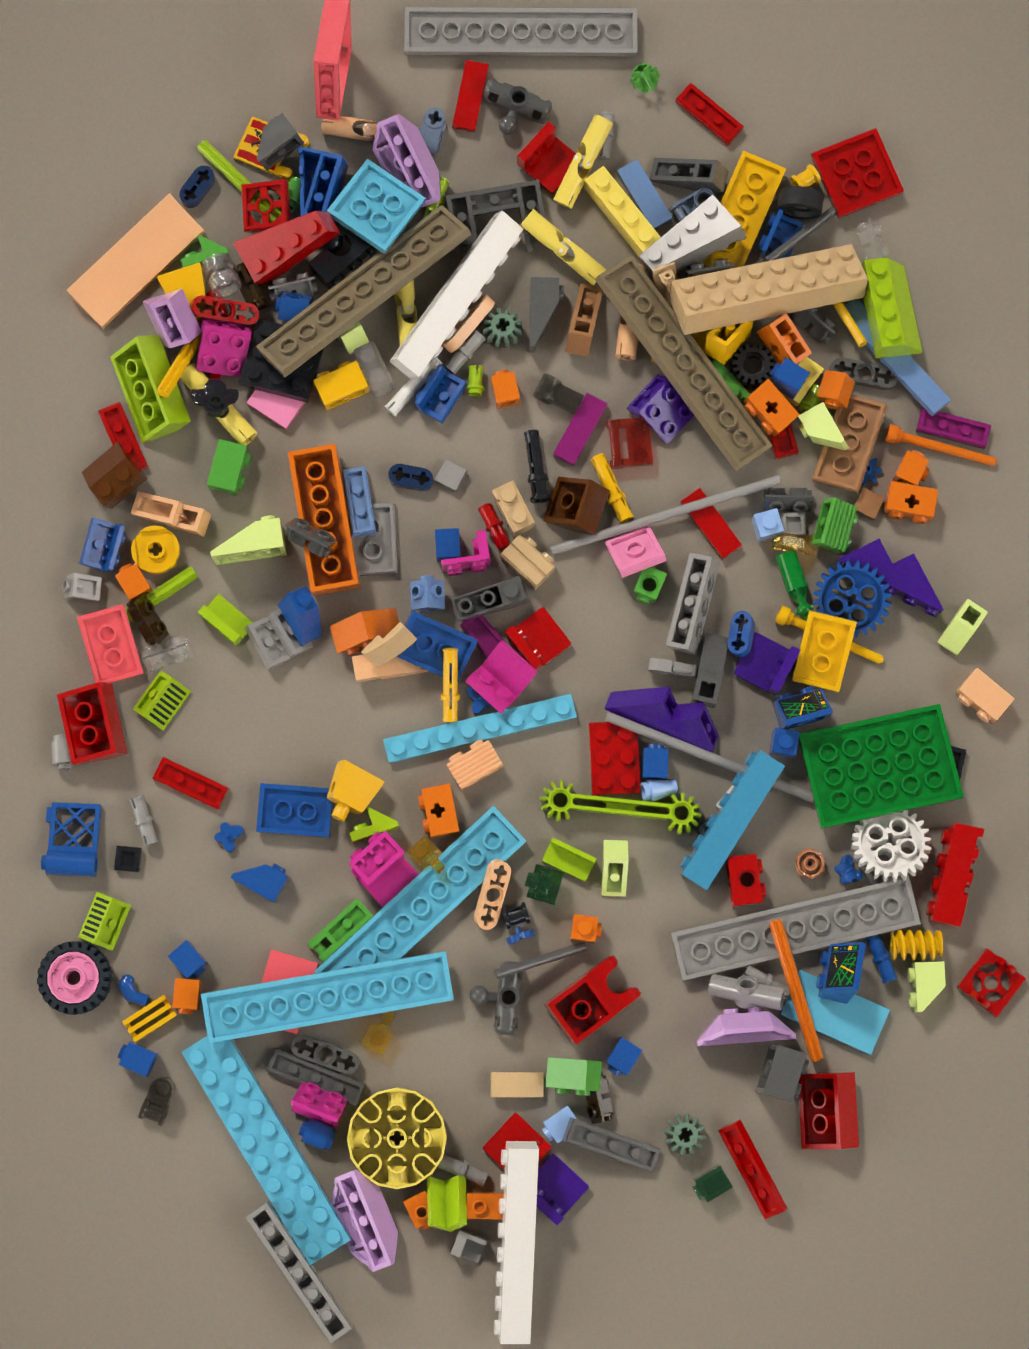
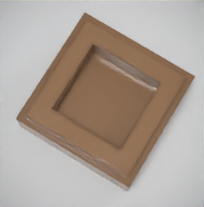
[854,487,885,520]

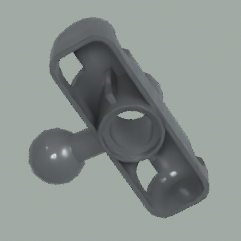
[483,78,552,135]
[470,961,523,1036]

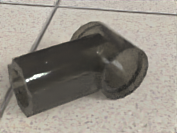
[533,373,584,415]

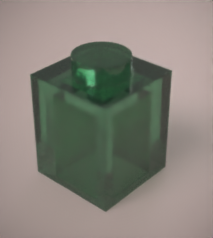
[692,1164,733,1203]

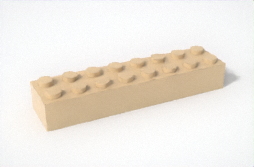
[670,244,868,335]

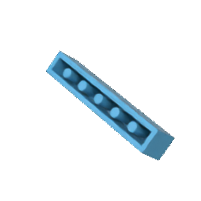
[680,749,785,890]

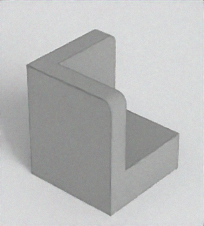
[450,1229,487,1263]

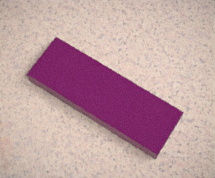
[553,393,608,466]
[916,407,991,449]

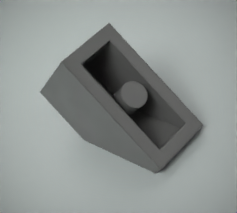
[257,113,304,171]

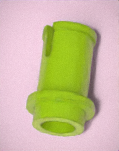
[466,365,485,397]
[799,384,820,413]

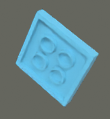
[327,159,426,254]

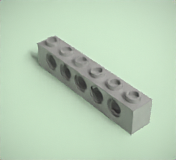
[245,1201,353,1343]

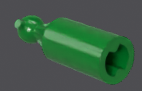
[775,550,814,621]

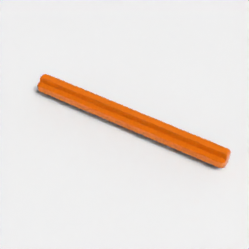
[769,919,823,1062]

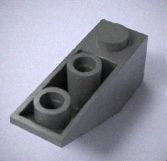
[451,576,530,622]
[691,633,728,708]

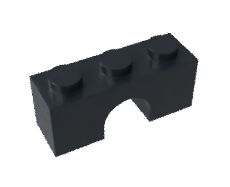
[309,229,379,290]

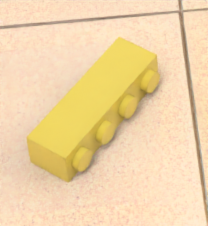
[584,166,661,260]

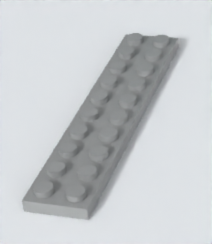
[404,7,638,56]
[671,876,921,981]

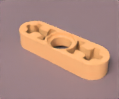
[442,293,495,353]
[474,859,511,930]

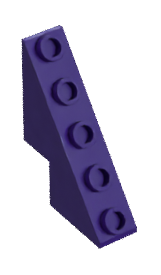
[836,539,944,617]
[605,686,719,752]

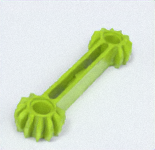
[539,780,702,835]

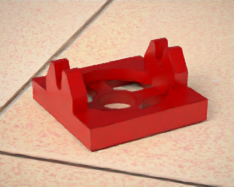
[241,179,290,233]
[956,948,1026,1017]

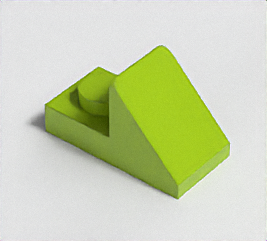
[350,806,400,843]

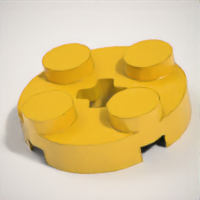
[131,525,180,574]

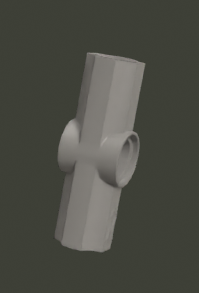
[708,974,785,1011]

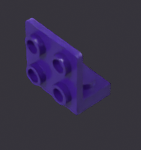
[626,374,694,444]
[734,632,801,696]
[536,1154,589,1226]

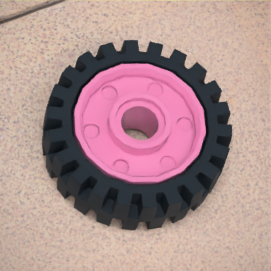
[37,941,112,1015]

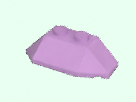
[372,113,441,208]
[695,1007,796,1046]
[332,1169,398,1272]

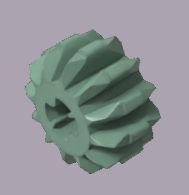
[483,308,523,348]
[664,1113,706,1156]

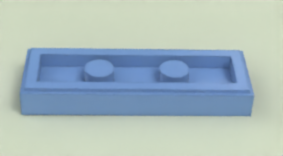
[617,159,673,230]
[342,466,376,538]

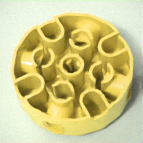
[347,1087,447,1189]

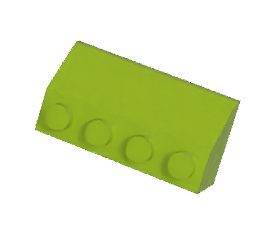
[862,258,922,358]
[110,335,191,443]

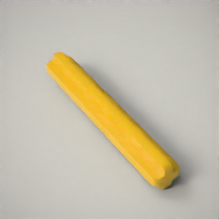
[157,330,203,398]

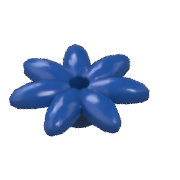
[862,458,883,485]

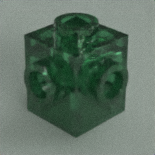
[525,864,564,905]

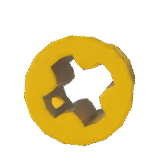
[790,164,821,187]

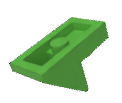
[181,235,231,269]

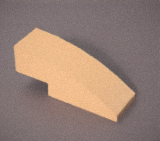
[130,491,212,537]
[352,655,428,683]

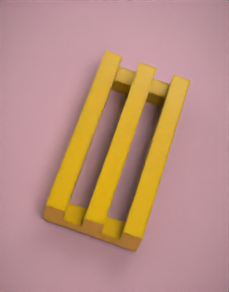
[122,995,178,1042]

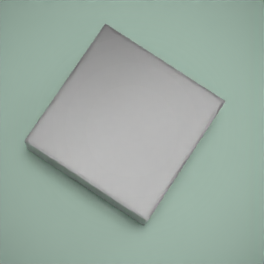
[435,459,467,492]
[780,512,806,538]

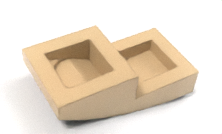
[361,622,417,667]
[490,1072,544,1097]

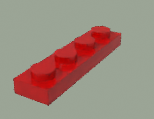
[718,1119,788,1219]

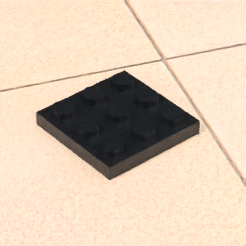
[239,319,325,403]

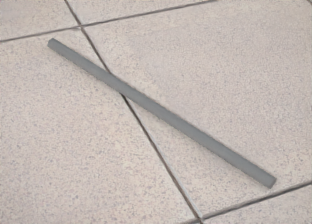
[550,475,781,555]
[604,711,814,803]

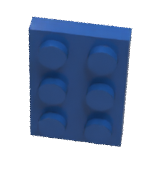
[396,610,478,683]
[256,783,333,838]

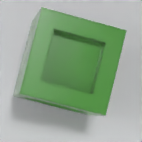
[633,567,667,605]

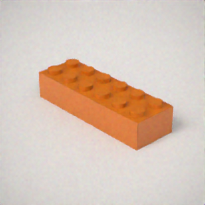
[288,444,361,597]

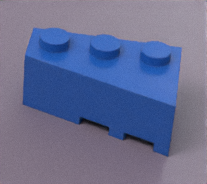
[298,146,348,216]

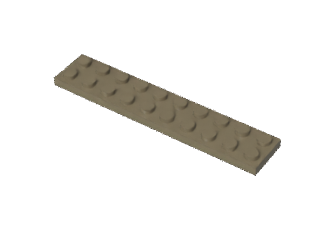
[256,205,471,378]
[595,255,772,471]

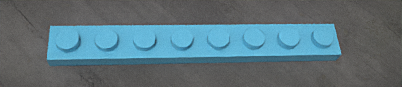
[383,694,577,764]

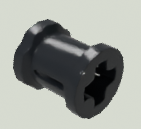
[501,902,531,929]

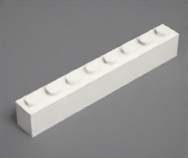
[389,211,524,379]
[494,1141,539,1344]

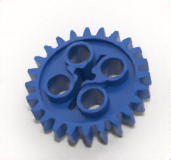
[813,559,892,638]

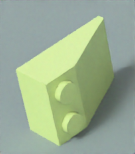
[210,515,287,565]

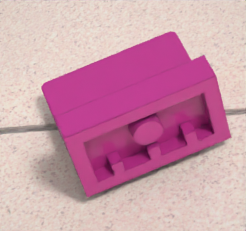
[196,318,252,378]
[441,530,490,576]
[465,640,537,714]
[348,831,405,886]
[351,856,419,907]
[291,1081,348,1129]

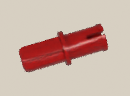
[478,503,510,550]

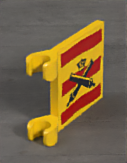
[233,116,310,182]

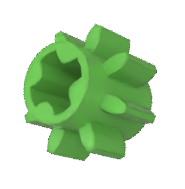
[630,63,660,93]

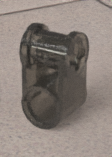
[138,1076,175,1127]

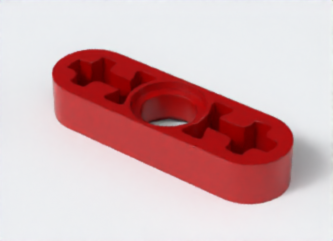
[190,295,259,325]

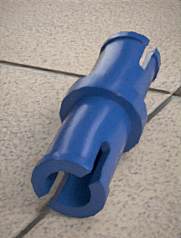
[866,934,898,984]

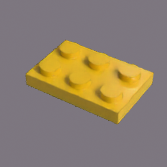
[792,610,857,692]

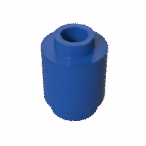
[298,1118,337,1150]

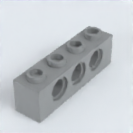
[666,553,720,656]

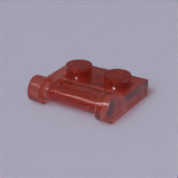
[606,417,653,469]

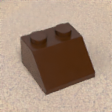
[82,442,148,509]
[543,476,610,535]

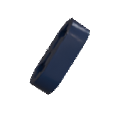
[179,166,215,208]
[388,464,433,491]

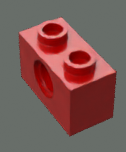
[725,854,766,907]

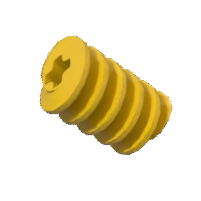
[890,930,943,961]

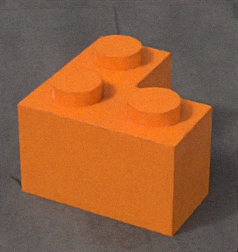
[330,608,399,656]

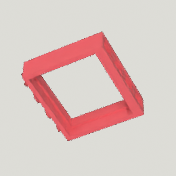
[313,0,352,121]

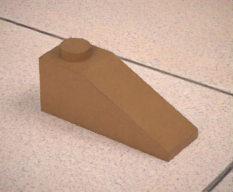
[565,283,603,357]

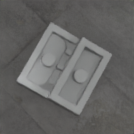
[245,609,313,670]

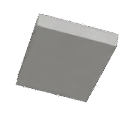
[348,502,398,576]

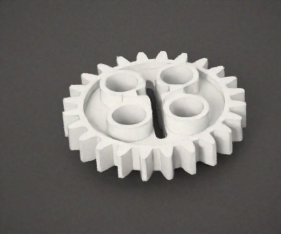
[851,811,931,883]

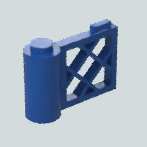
[41,802,102,877]

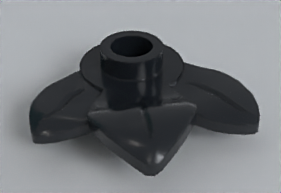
[191,378,239,417]

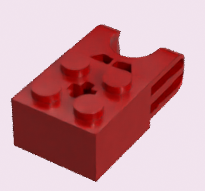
[544,955,641,1045]

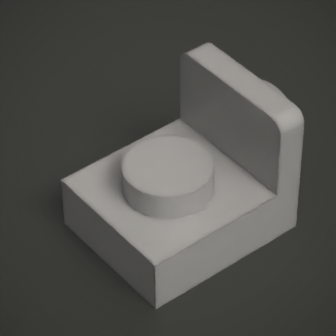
[62,573,102,602]

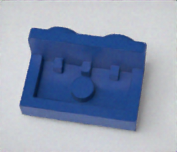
[758,209,804,259]
[415,364,467,424]
[79,518,126,572]

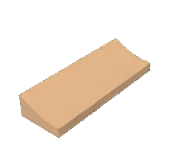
[67,193,205,329]

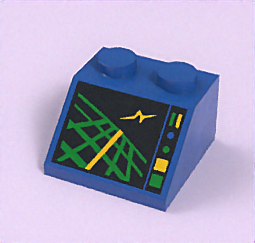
[773,686,833,730]
[816,942,866,1004]

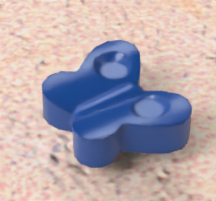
[467,686,492,714]
[214,822,244,852]
[834,855,863,885]
[506,926,535,945]

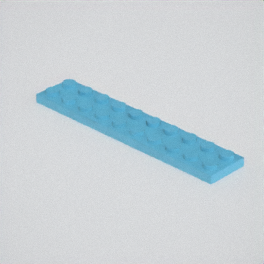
[314,805,527,973]
[201,951,454,1043]
[181,1036,353,1265]

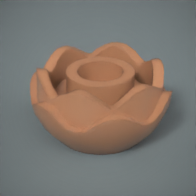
[795,848,825,879]

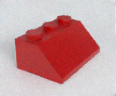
[57,682,128,765]
[798,1072,859,1149]

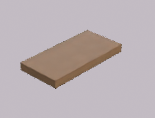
[812,394,888,494]

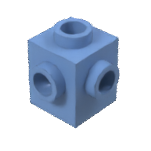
[410,575,445,613]

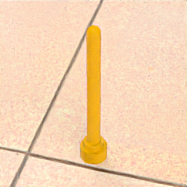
[775,605,884,664]

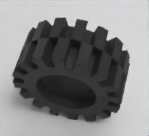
[731,342,775,389]

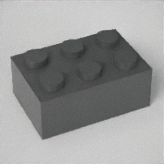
[756,1044,809,1102]

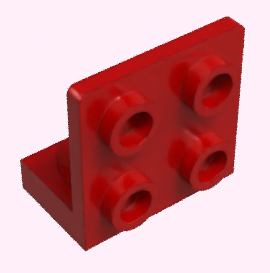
[517,122,576,194]
[505,607,571,671]
[483,1113,552,1170]

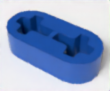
[728,611,755,658]

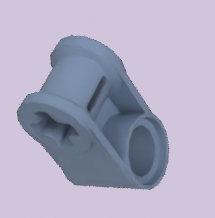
[419,108,446,157]
[669,188,715,222]

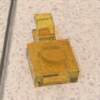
[771,533,815,554]
[408,836,446,874]
[361,1011,396,1056]

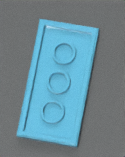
[780,970,890,1055]

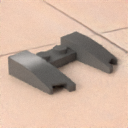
[446,179,546,255]

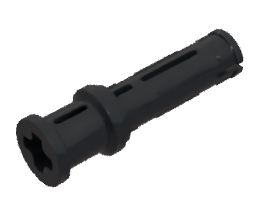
[524,430,551,503]

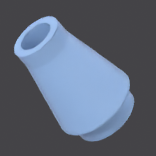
[640,779,678,802]

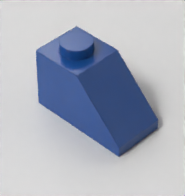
[278,585,322,646]
[231,863,289,903]

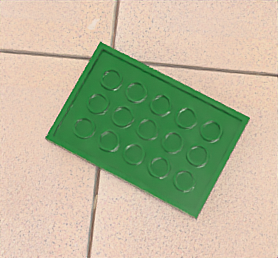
[799,704,964,829]

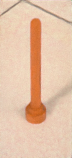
[884,424,997,466]

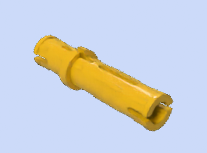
[590,453,634,524]
[441,648,460,722]

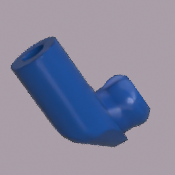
[118,974,150,1006]

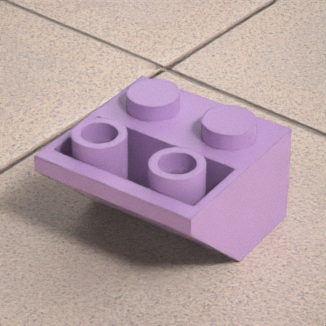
[143,289,202,348]

